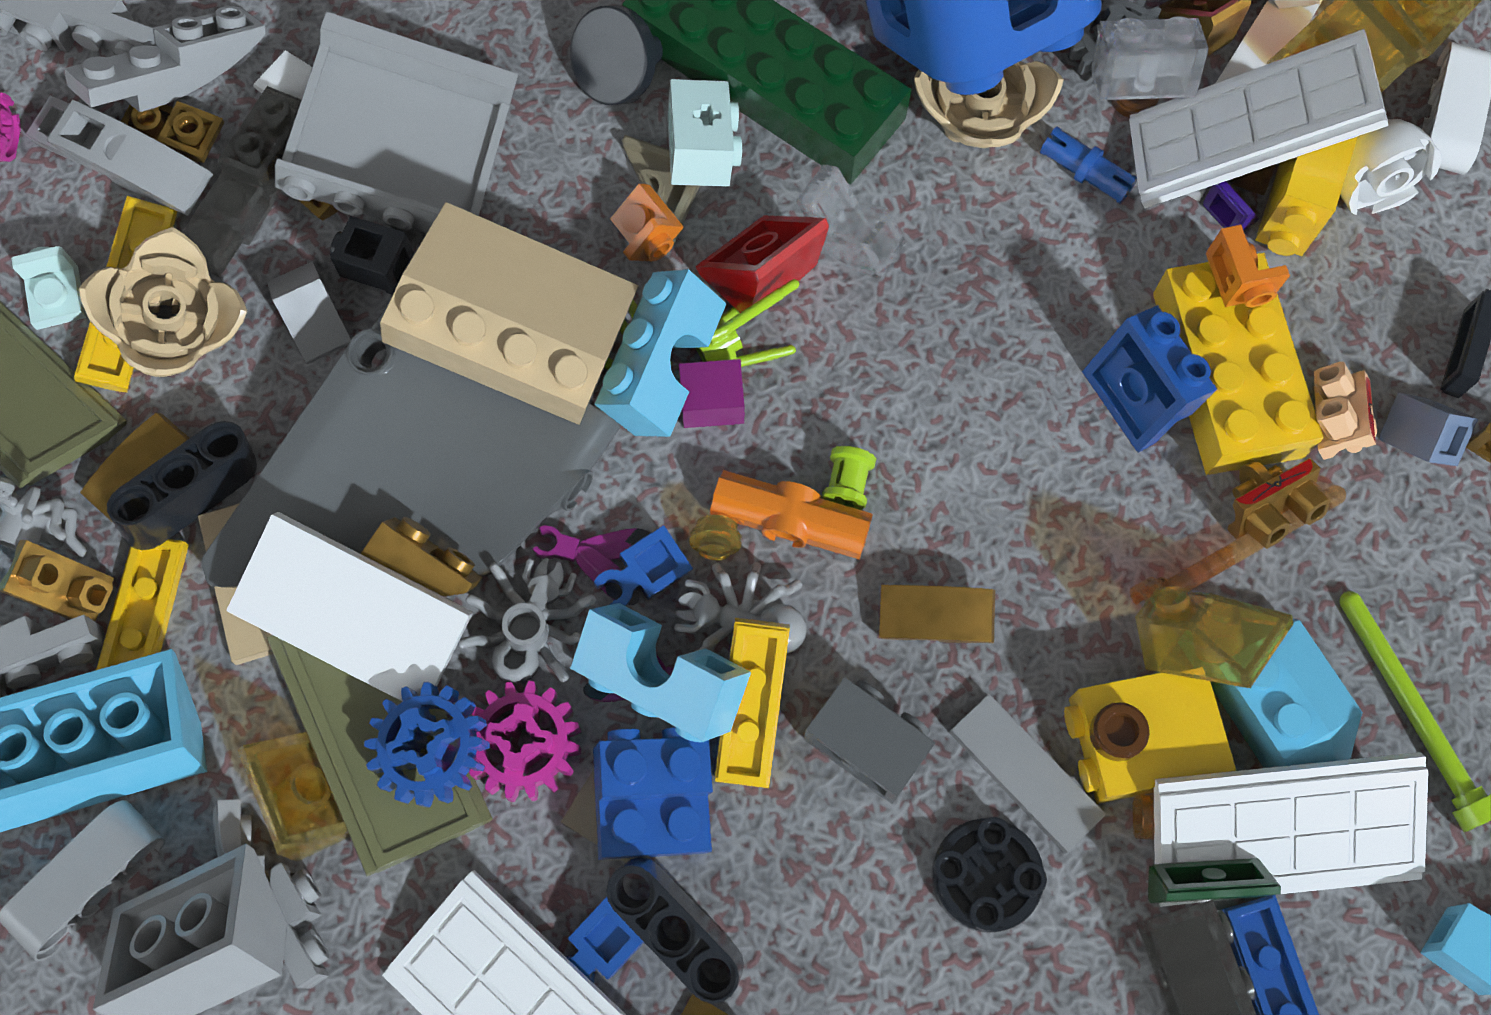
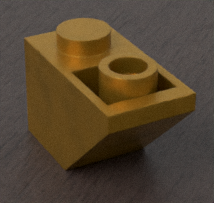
[361,517,482,597]

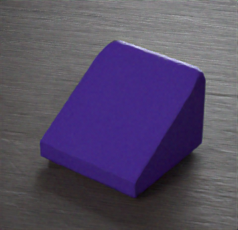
[1203,181,1259,231]

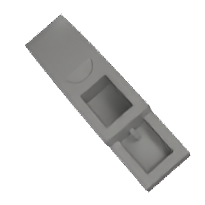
[0,0,156,55]
[64,6,266,112]
[25,95,213,216]
[0,614,105,698]

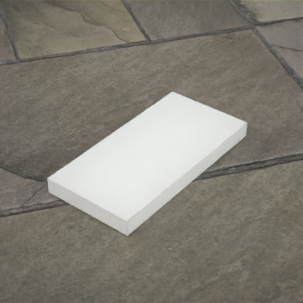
[227,512,473,701]

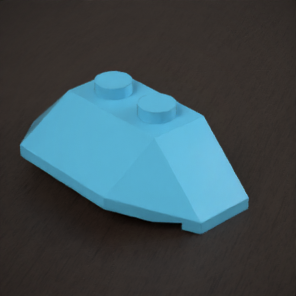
[1174,605,1363,768]

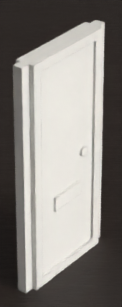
[1129,29,1389,208]
[1153,752,1428,907]
[382,870,626,1015]

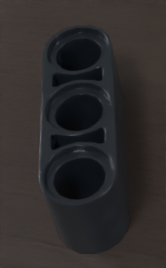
[107,421,257,550]
[606,857,744,1004]

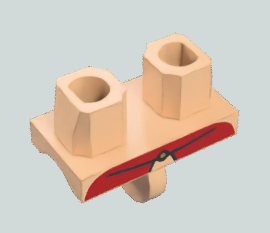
[1314,362,1377,460]

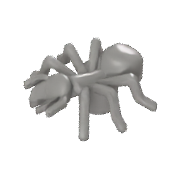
[0,477,87,557]
[458,558,596,685]
[674,562,807,661]

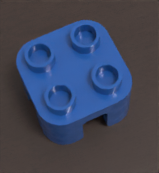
[866,0,1102,95]

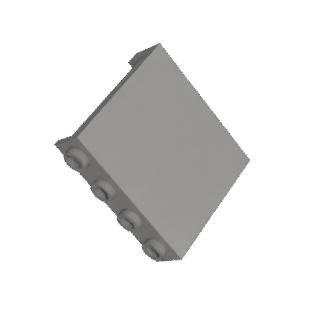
[275,11,518,233]

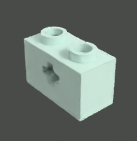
[667,79,742,186]

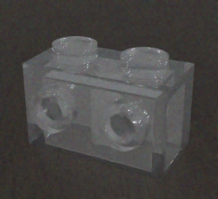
[1091,16,1209,100]

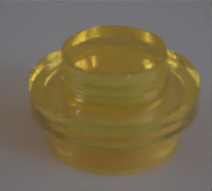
[689,515,742,560]

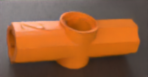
[710,470,873,560]

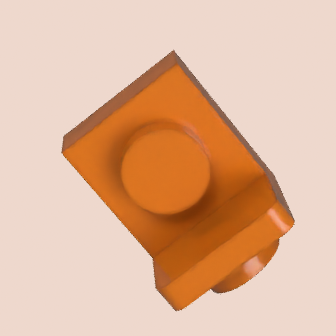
[610,183,684,262]
[1206,225,1290,307]

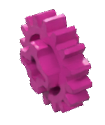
[469,681,582,802]

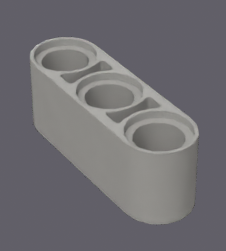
[0,800,165,961]

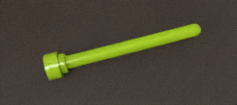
[1339,591,1491,833]

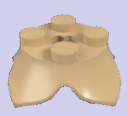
[914,61,1064,148]
[79,227,247,377]

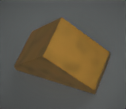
[1158,0,1251,63]

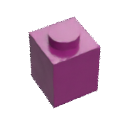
[679,359,745,428]

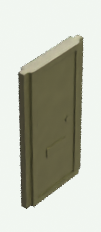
[0,302,127,489]
[267,635,493,877]

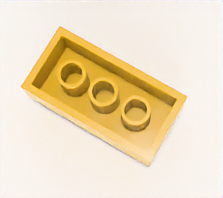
[1153,253,1323,475]

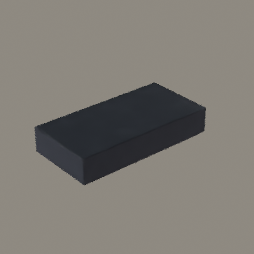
[1440,289,1491,399]

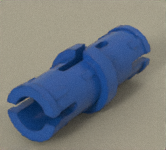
[1040,126,1137,204]

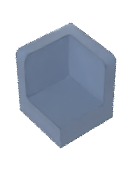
[1379,392,1478,467]

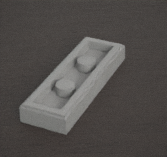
[949,694,1106,854]

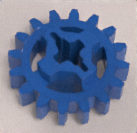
[364,682,490,807]

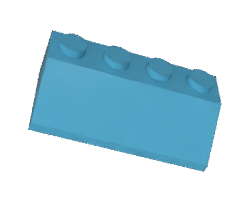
[0,649,207,832]

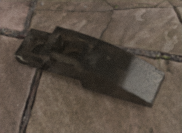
[182,86,302,277]

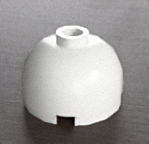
[1340,119,1442,215]

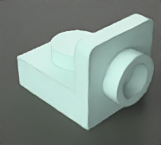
[11,246,86,330]

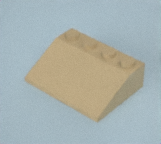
[380,202,639,425]

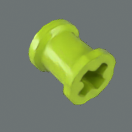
[821,446,876,510]

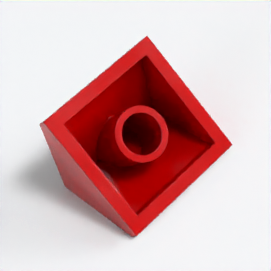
[695,215,829,313]

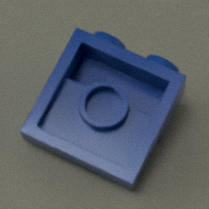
[1082,305,1217,453]
[593,727,713,860]

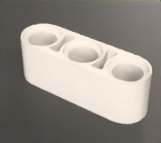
[1422,42,1491,175]

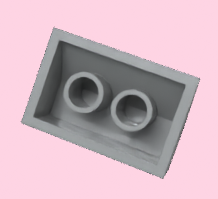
[93,844,287,1015]

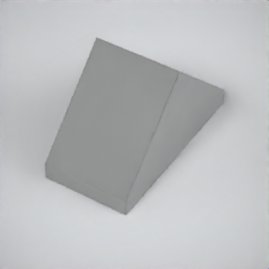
[267,261,351,364]

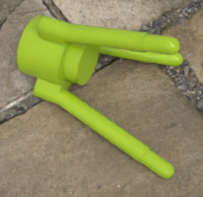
[695,279,799,367]

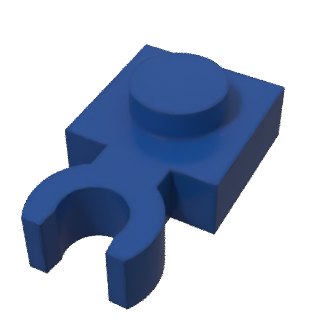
[594,525,693,606]
[566,897,644,983]

